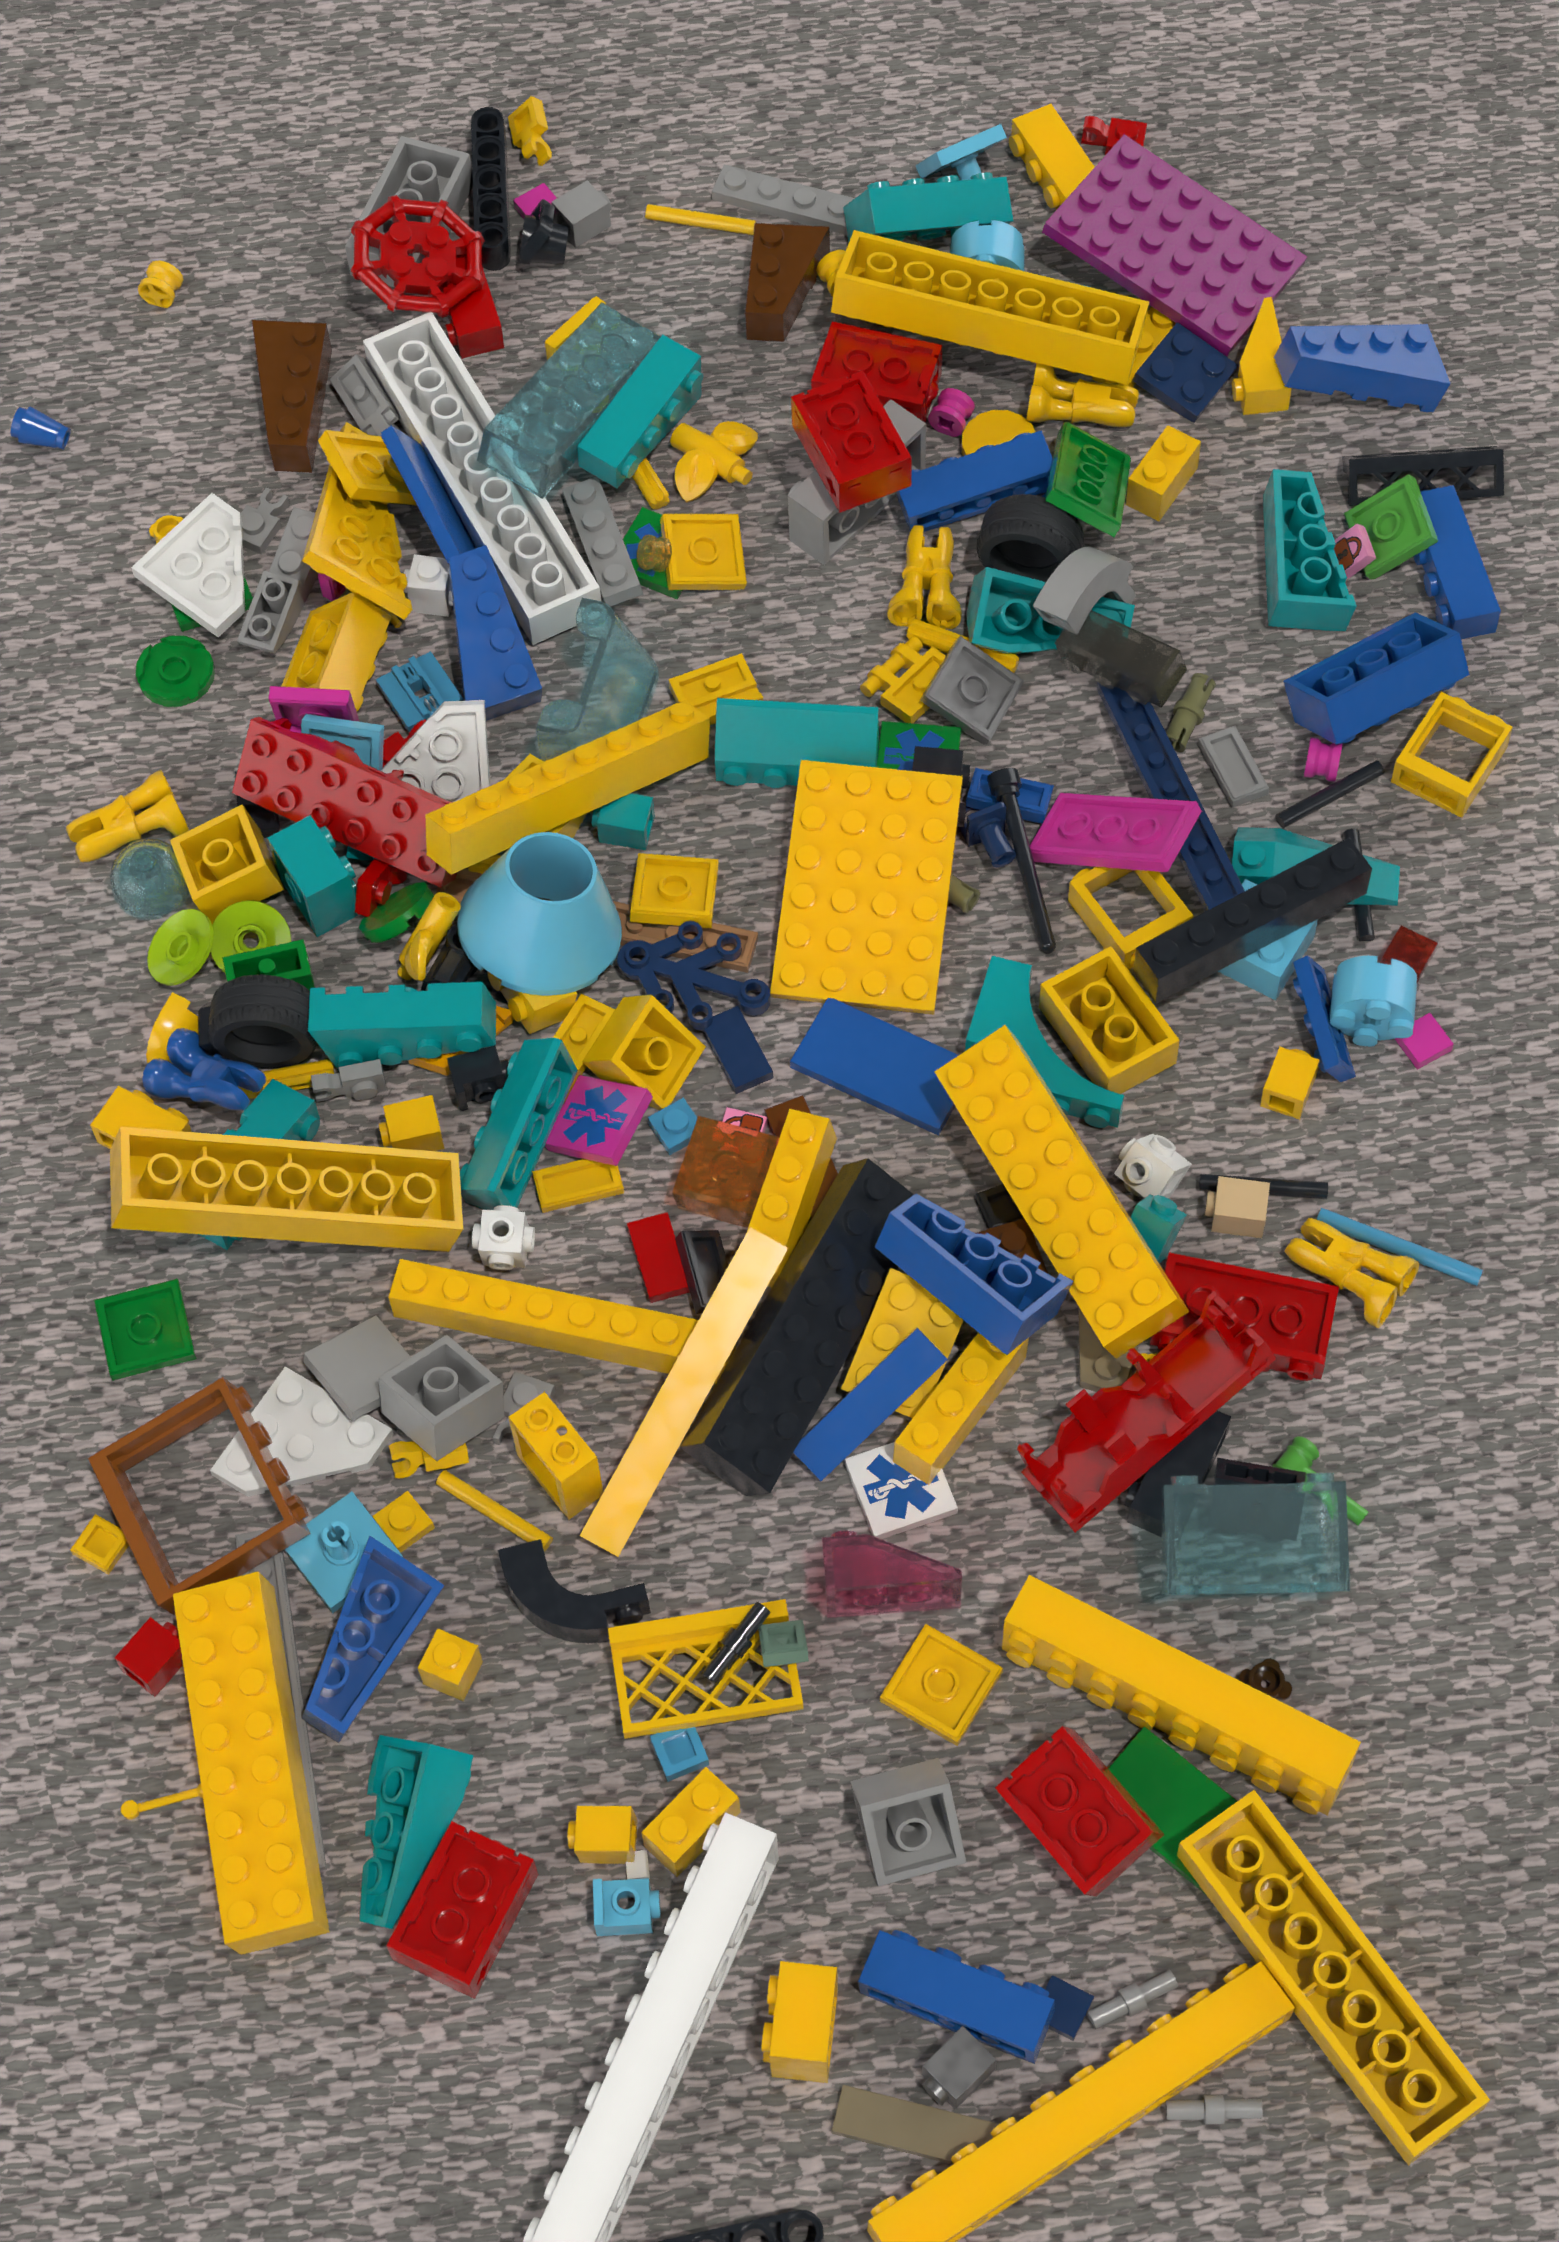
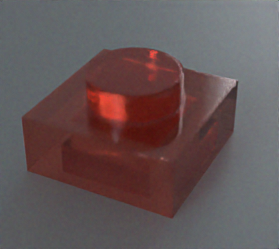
[1381,925,1438,982]

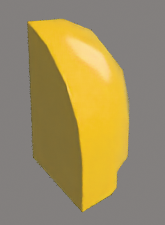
[146,992,199,1064]

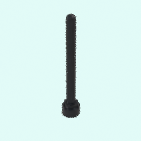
[987,768,1056,954]

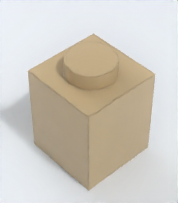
[1205,1176,1270,1238]

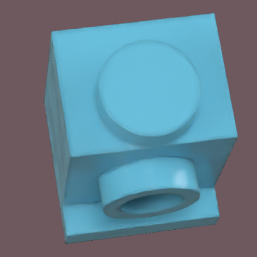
[593,1878,661,1936]

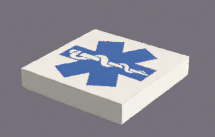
[845,1442,958,1541]

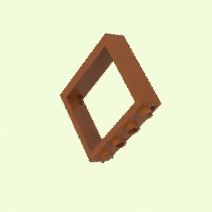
[88,1377,311,1615]

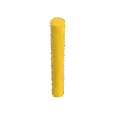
[645,204,756,235]
[436,1470,553,1552]

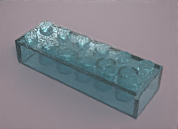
[477,302,661,499]

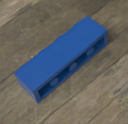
[896,430,1053,532]
[1413,485,1501,639]
[858,1930,1055,2064]

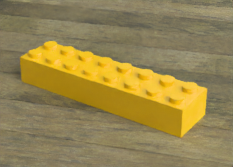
[831,230,1149,385]
[934,1025,1189,1359]
[110,1127,463,1252]
[173,1571,330,1954]
[1002,1575,1361,1816]
[1177,1790,1490,2166]

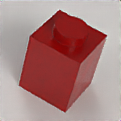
[114,1617,183,1697]

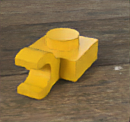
[508,96,552,166]
[389,1441,469,1478]

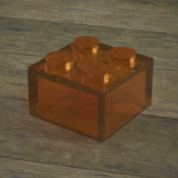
[672,1116,779,1228]

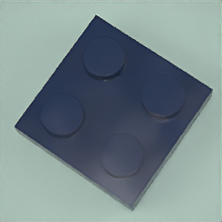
[1132,322,1239,423]

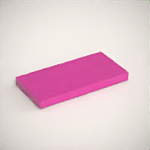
[1030,793,1202,872]

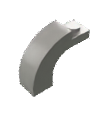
[1033,546,1136,635]

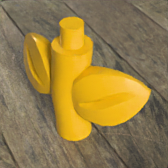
[670,421,758,503]
[397,892,461,981]

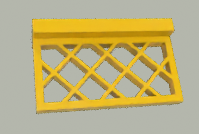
[608,1599,804,1739]

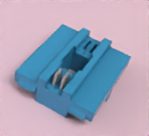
[376,651,464,732]

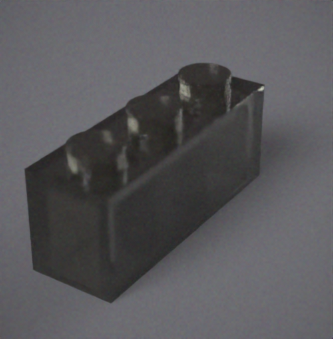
[1055,610,1187,708]

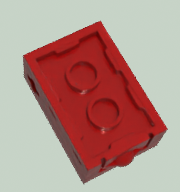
[811,321,942,423]
[791,370,912,513]
[995,1726,1164,1897]
[386,1821,539,1999]

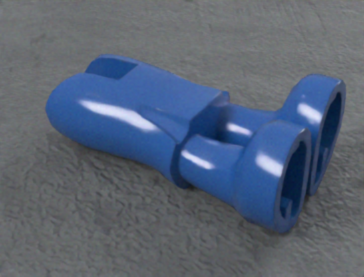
[142,1028,266,1111]

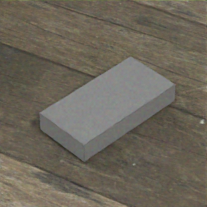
[1198,726,1269,808]

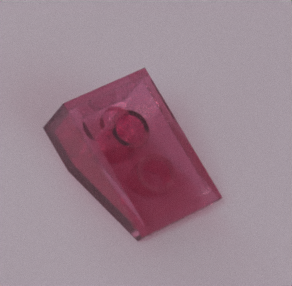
[822,1530,962,1618]

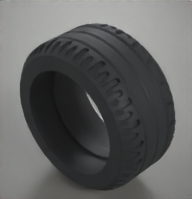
[977,494,1084,582]
[208,975,318,1068]

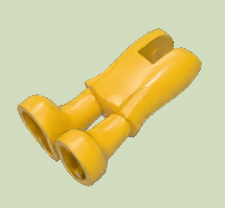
[1027,363,1139,427]
[887,525,962,629]
[66,770,190,863]
[1284,1218,1419,1328]

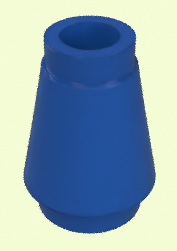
[10,406,71,450]

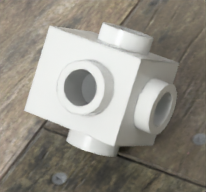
[1114,1134,1192,1198]
[472,1205,535,1270]

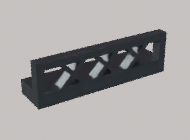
[1342,446,1504,506]

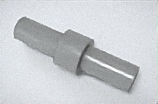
[1087,1970,1178,2030]
[1165,2095,1263,2124]

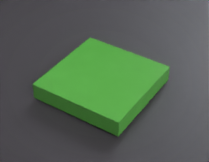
[1344,474,1438,580]

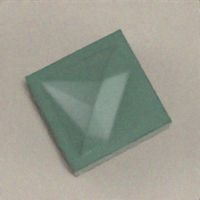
[758,1620,809,1667]

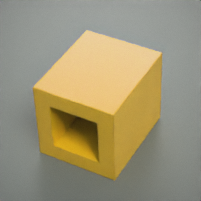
[1260,1046,1320,1120]
[378,1095,445,1151]
[418,1628,483,1701]
[567,1806,638,1864]

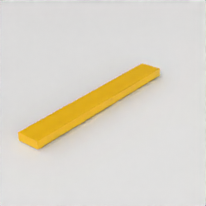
[580,1227,788,1557]

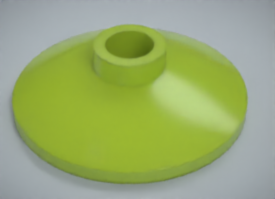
[210,900,292,974]
[147,909,214,986]

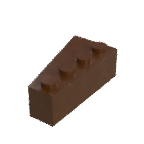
[252,320,332,473]

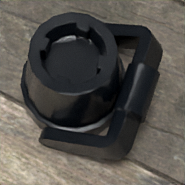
[519,199,569,265]

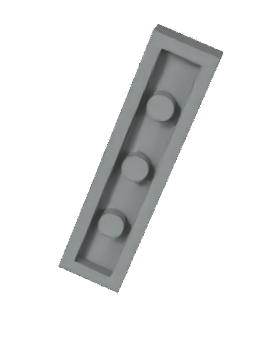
[712,164,855,235]
[562,477,643,608]

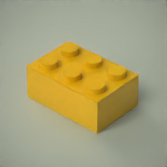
[1039,946,1180,1094]

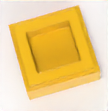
[70,1514,129,1575]

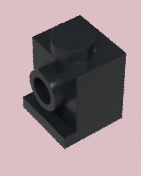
[447,1045,509,1112]

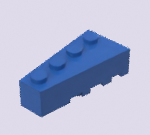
[1274,324,1451,412]
[449,545,542,721]
[875,1194,1073,1355]
[302,1536,444,1743]

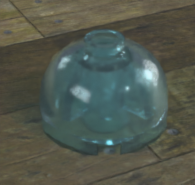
[110,838,190,920]

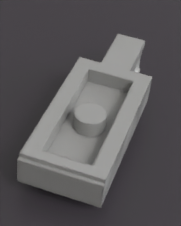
[330,354,400,436]

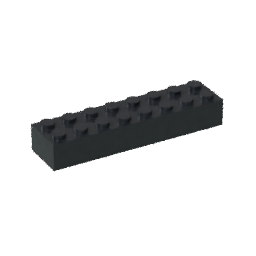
[680,1158,914,1496]

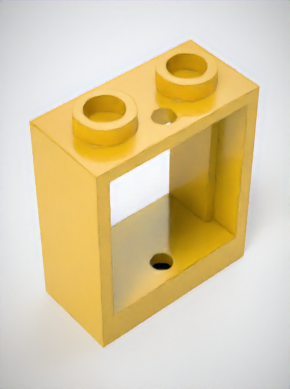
[1391,691,1513,818]
[1068,867,1193,970]
[508,1391,603,1520]

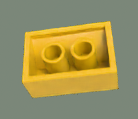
[281,592,391,711]

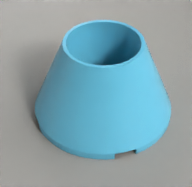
[457,832,622,996]

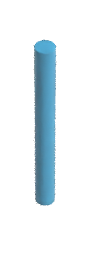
[1317,1208,1483,1286]

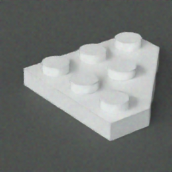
[131,493,245,637]
[381,700,490,802]
[210,1367,394,1497]

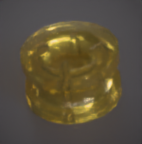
[637,534,672,572]

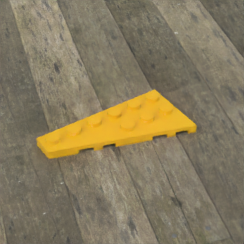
[302,422,413,620]

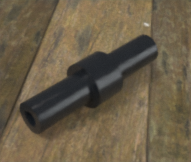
[701,1602,771,1685]

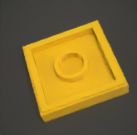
[660,514,747,590]
[630,853,719,928]
[880,1624,1003,1746]

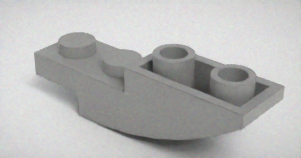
[237,507,319,654]

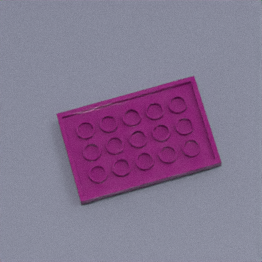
[1042,134,1307,357]

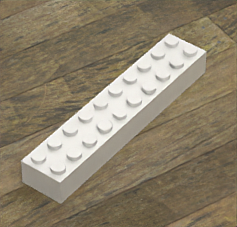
[363,312,603,645]
[523,1812,779,2242]

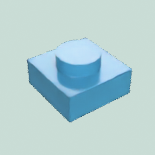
[648,1097,706,1155]
[650,1727,709,1782]

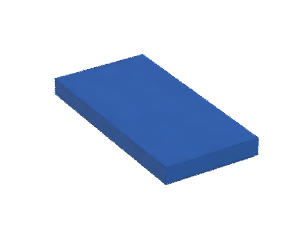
[381,425,476,564]
[790,998,959,1136]

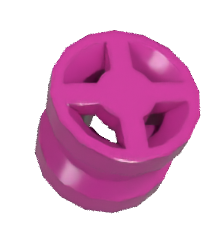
[928,388,975,437]
[1304,737,1343,782]

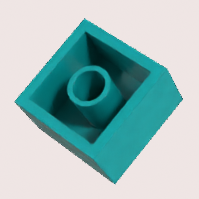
[267,815,360,937]

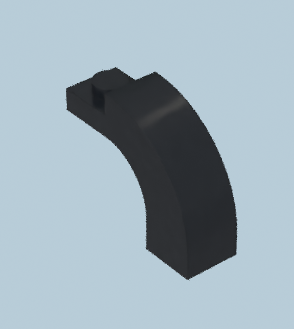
[498,1539,651,1644]

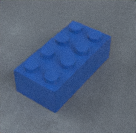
[1283,612,1470,745]

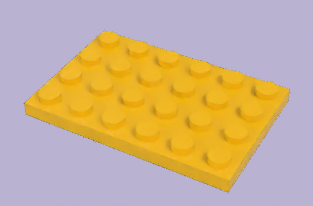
[770,760,963,1015]

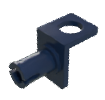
[958,802,1016,868]

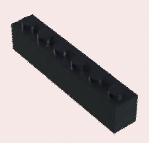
[1133,837,1372,1004]

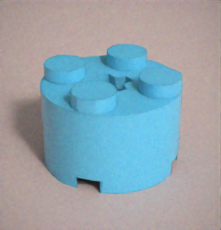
[950,220,1025,271]
[1330,955,1417,1047]

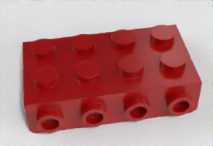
[1150,1252,1339,1381]

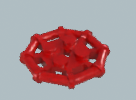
[351,195,485,317]

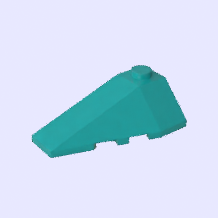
[966,567,1135,654]
[1232,827,1400,906]
[360,1735,474,1929]

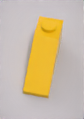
[1232,297,1292,415]

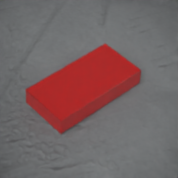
[627,1212,690,1303]

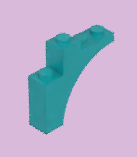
[965,956,1124,1128]

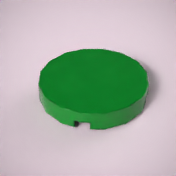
[136,635,215,707]
[359,882,434,943]

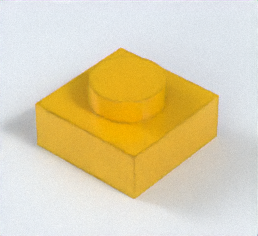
[372,1491,435,1553]

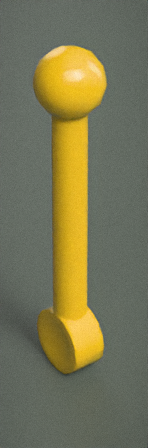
[121,1783,203,1820]

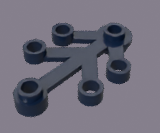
[617,921,771,1030]

